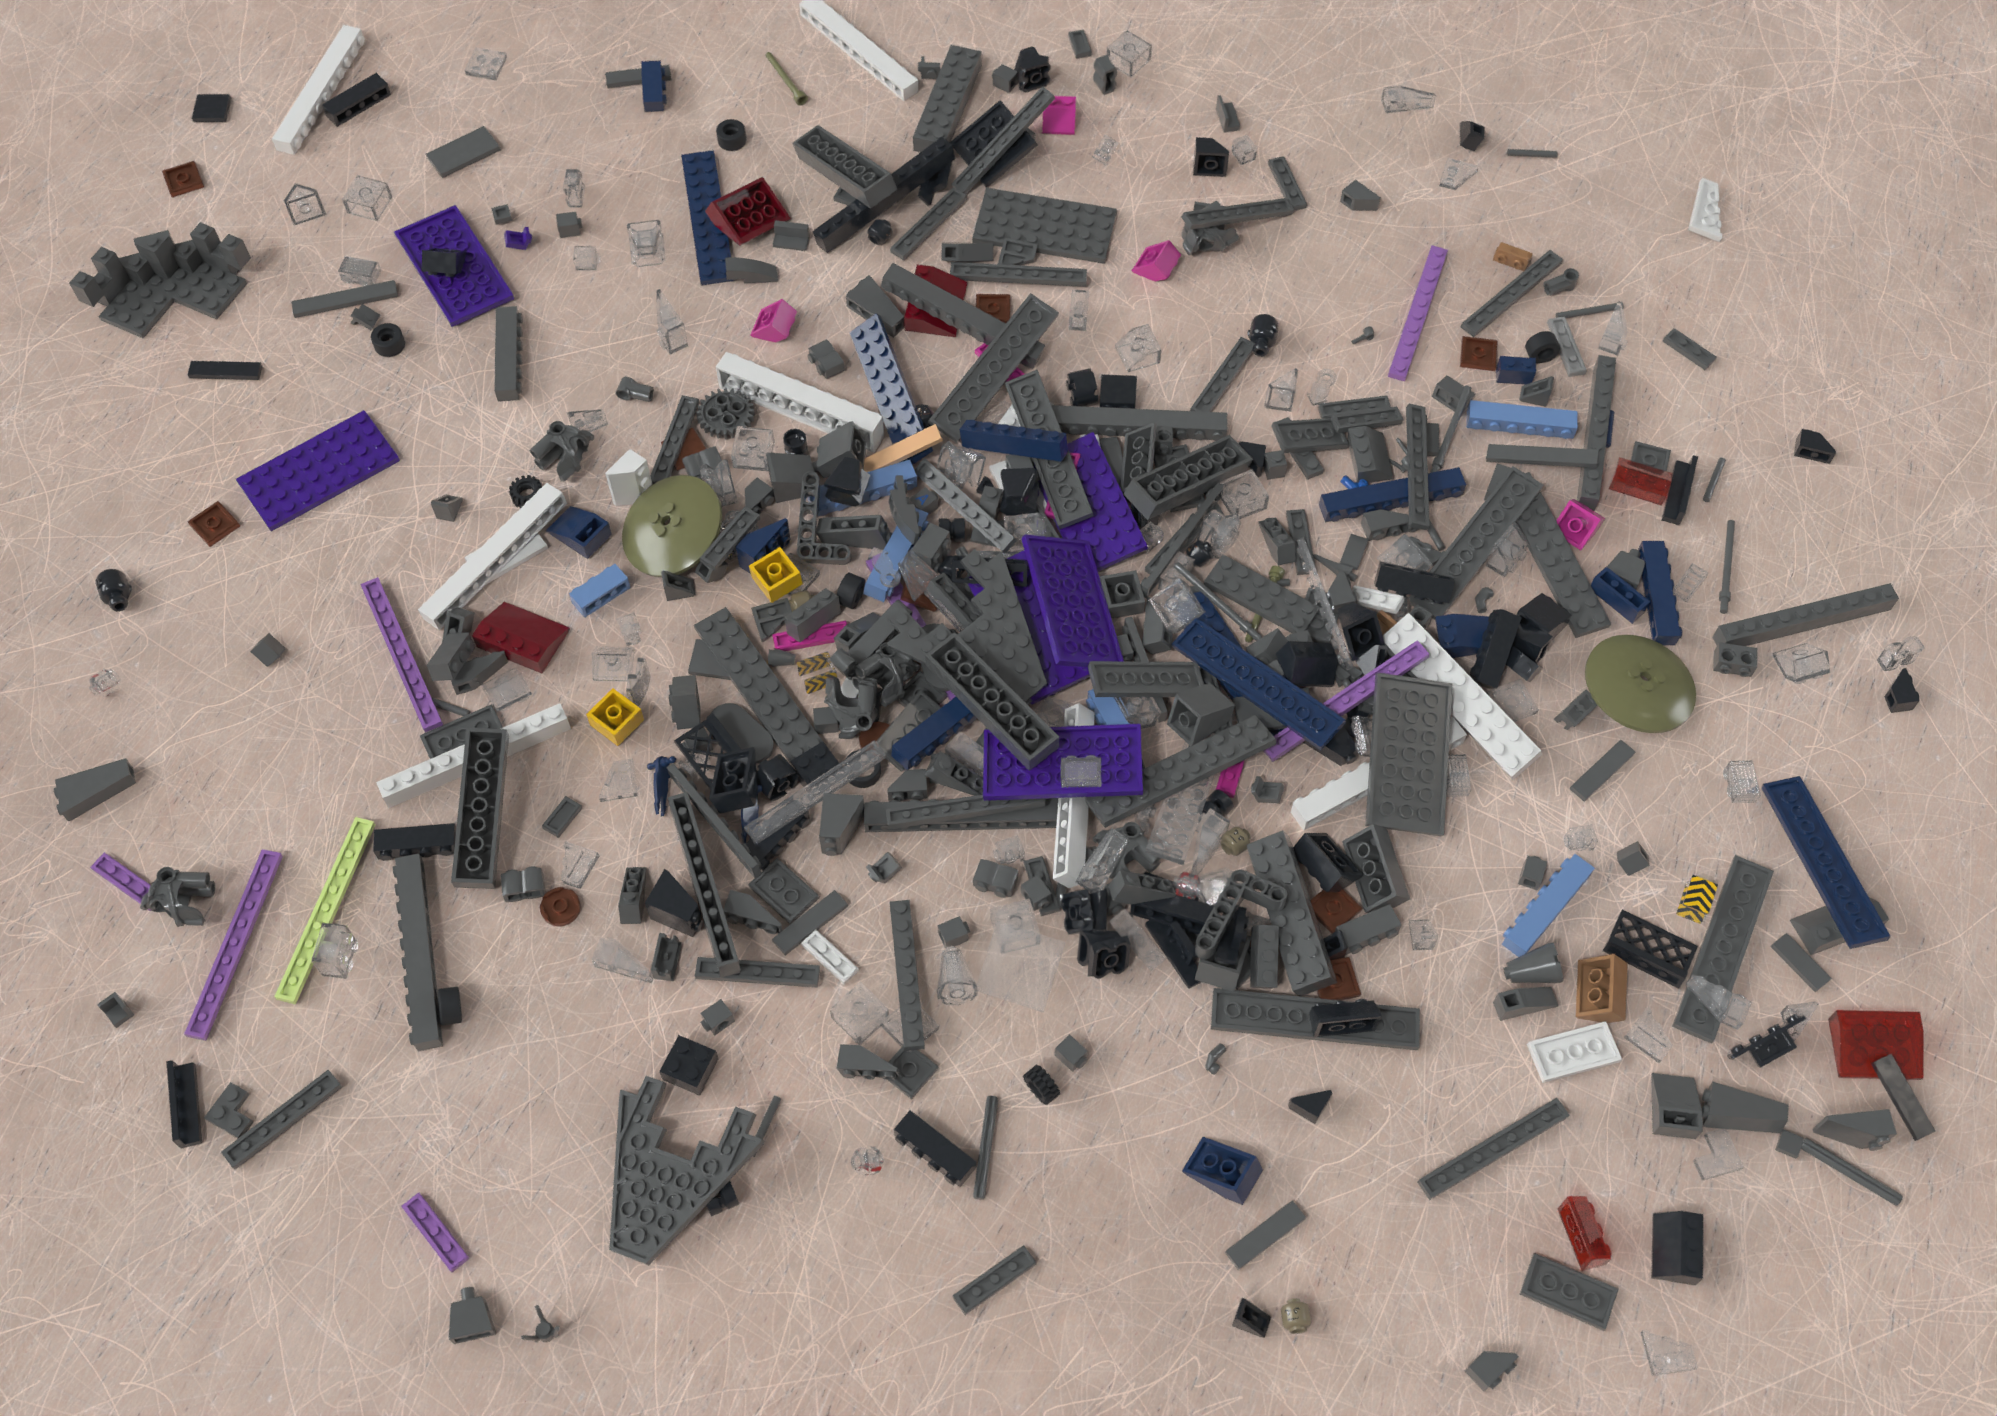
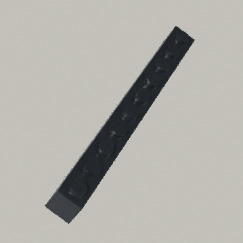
[813,137,955,253]

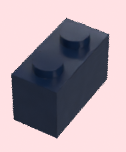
[1496,356,1536,385]

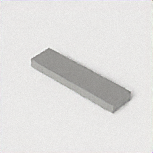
[1547,317,1587,377]

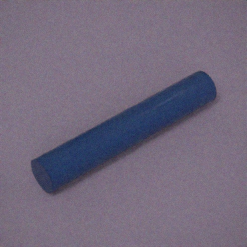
[1606,410,1614,447]

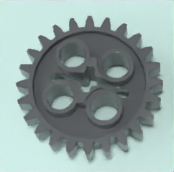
[696,388,755,439]

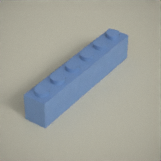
[1466,400,1577,439]
[807,460,917,516]
[864,508,929,602]
[1502,854,1595,957]

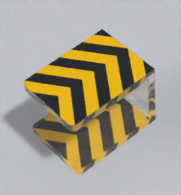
[797,651,837,694]
[1676,875,1718,924]

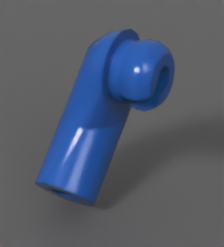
[1340,475,1368,489]

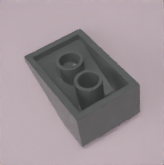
[1195,929,1251,992]
[1813,1109,1897,1151]

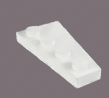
[1688,178,1722,242]

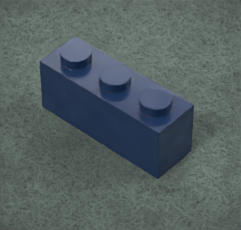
[641,60,667,112]
[1591,566,1650,624]

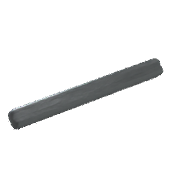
[973,1096,998,1200]
[1801,1138,1903,1206]

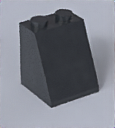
[1517,593,1572,641]
[1337,602,1385,661]
[645,869,703,937]

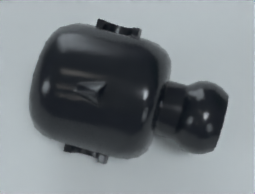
[1247,314,1278,357]
[95,569,132,612]

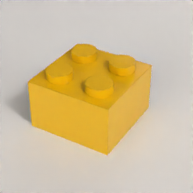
[749,547,803,603]
[586,688,644,746]

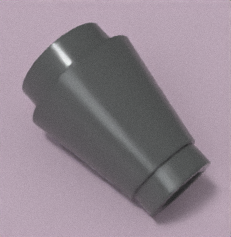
[768,648,796,667]

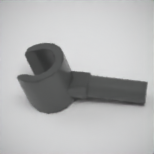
[1352,326,1374,344]

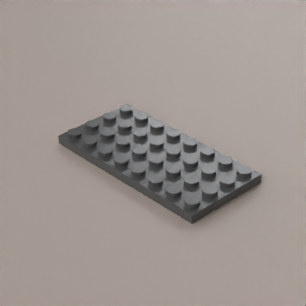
[972,188,1117,264]
[1365,673,1453,836]

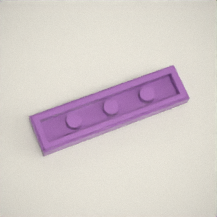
[90,852,151,911]
[401,1192,470,1273]

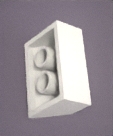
[605,449,652,506]

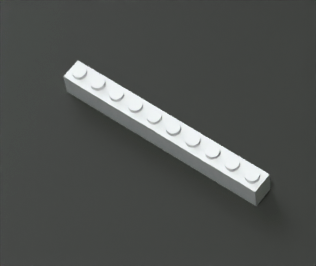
[799,0,918,101]
[272,25,365,155]
[418,483,567,630]
[376,703,571,808]
[1053,703,1095,888]
[1291,717,1467,830]

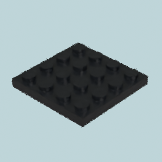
[949,100,1038,188]

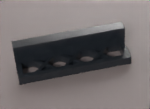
[1661,455,1698,525]
[952,556,1029,587]
[166,1060,202,1149]

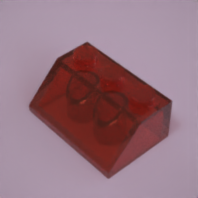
[1609,457,1672,506]
[1557,1196,1611,1271]

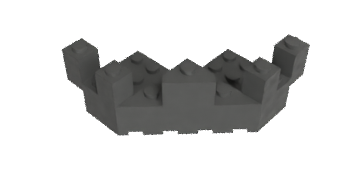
[69,222,251,338]

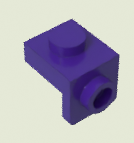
[504,226,532,250]

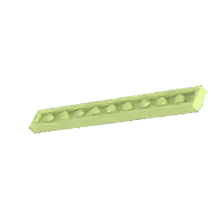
[274,817,375,1005]

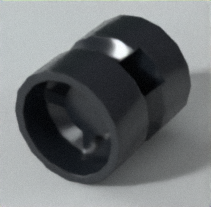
[783,429,808,455]
[939,518,965,542]
[1196,789,1234,827]
[707,1181,740,1217]

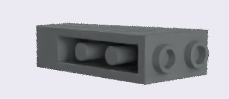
[846,275,905,338]
[816,515,893,550]
[54,758,136,821]
[1702,1082,1789,1133]

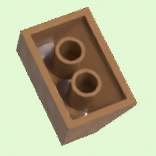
[1576,954,1627,1023]

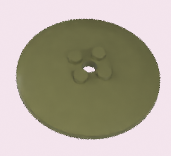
[622,475,722,577]
[1585,635,1696,733]

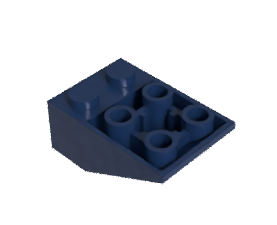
[546,506,612,559]
[736,518,791,574]

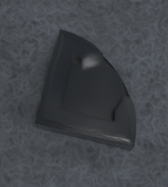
[976,476,994,495]

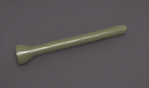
[766,52,808,106]
[1245,566,1285,643]

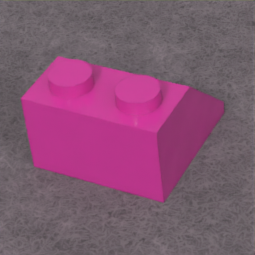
[1042,96,1076,135]
[1131,240,1181,282]
[750,299,797,343]
[1556,499,1605,550]

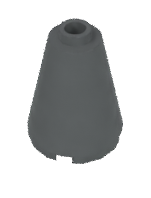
[1503,943,1563,983]

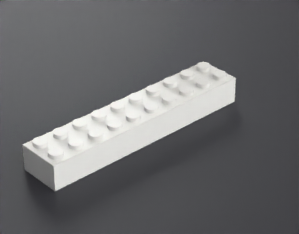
[716,352,884,453]
[1383,613,1542,780]

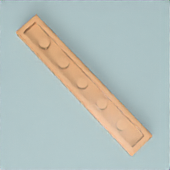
[864,424,943,472]

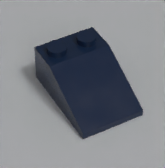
[1435,614,1489,658]
[1182,1137,1263,1205]

